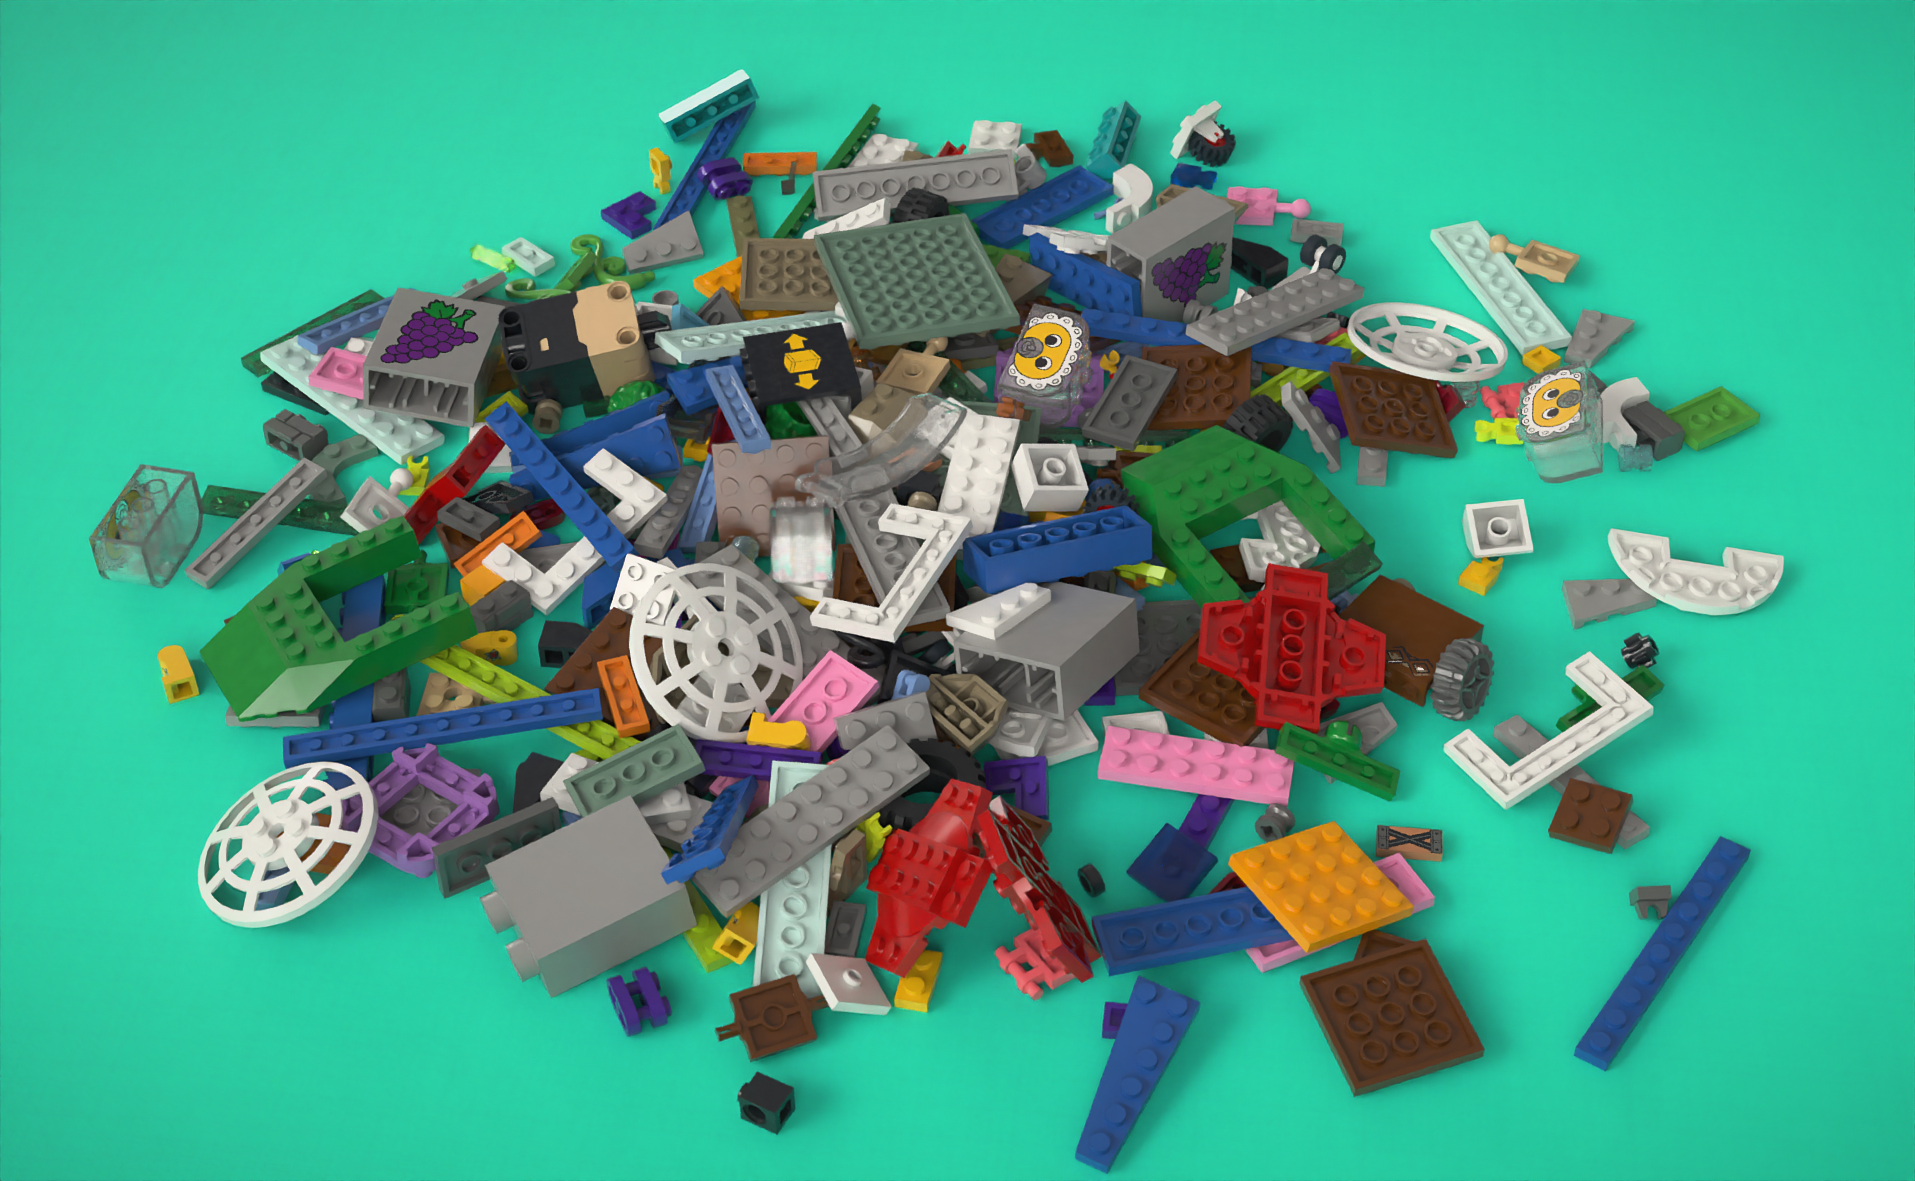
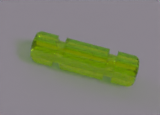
[470,244,515,273]

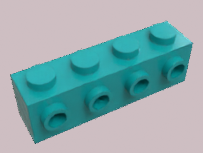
[658,69,759,144]
[1086,100,1141,181]

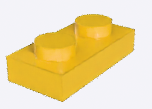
[894,949,943,1013]

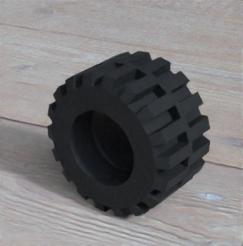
[892,187,950,224]
[1223,394,1293,452]

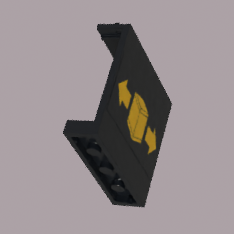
[739,322,862,425]

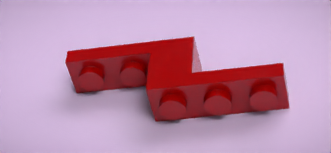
[403,425,506,545]

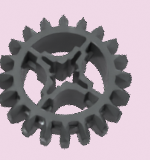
[1430,638,1494,722]

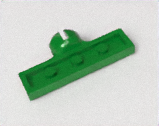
[1556,665,1665,733]
[1275,721,1400,802]

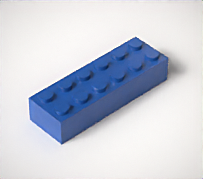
[962,505,1152,595]

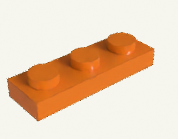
[743,152,817,176]
[454,511,543,577]
[597,655,650,739]

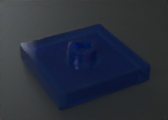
[1126,823,1218,903]

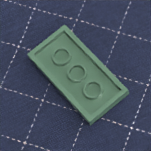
[563,724,706,818]

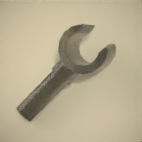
[781,162,797,195]

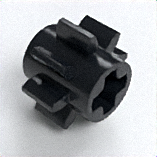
[1621,632,1660,669]

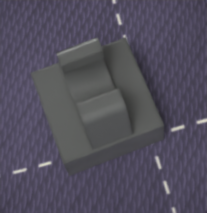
[1629,885,1672,920]

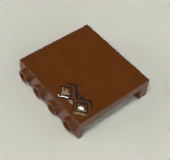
[1338,574,1484,707]

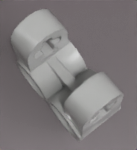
[1005,143,1047,202]

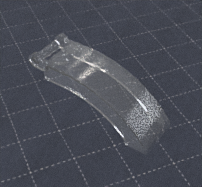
[795,393,967,509]

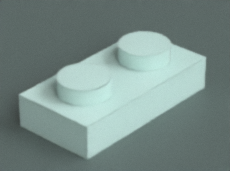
[502,237,555,277]

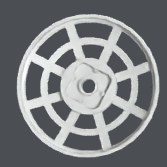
[1347,302,1508,382]
[629,563,803,744]
[198,762,379,928]

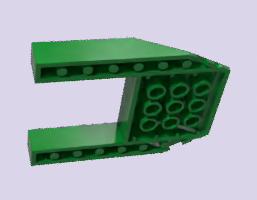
[1121,425,1375,609]
[199,515,478,722]

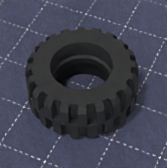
[867,738,986,839]

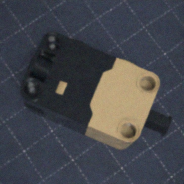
[498,281,672,415]

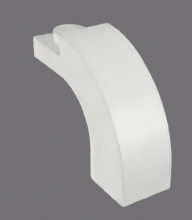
[1106,163,1153,234]
[1593,377,1650,459]

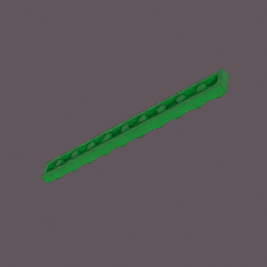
[773,103,881,239]

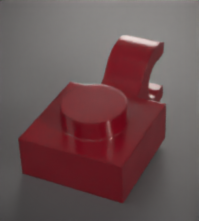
[1434,380,1466,423]

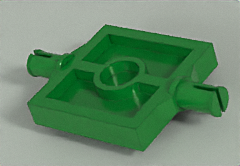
[384,550,449,614]

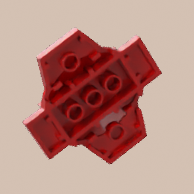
[1197,563,1386,735]
[865,779,993,978]
[977,796,1101,983]

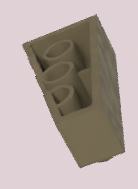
[974,253,1053,337]

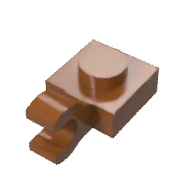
[996,396,1032,422]

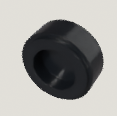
[1077,863,1106,898]

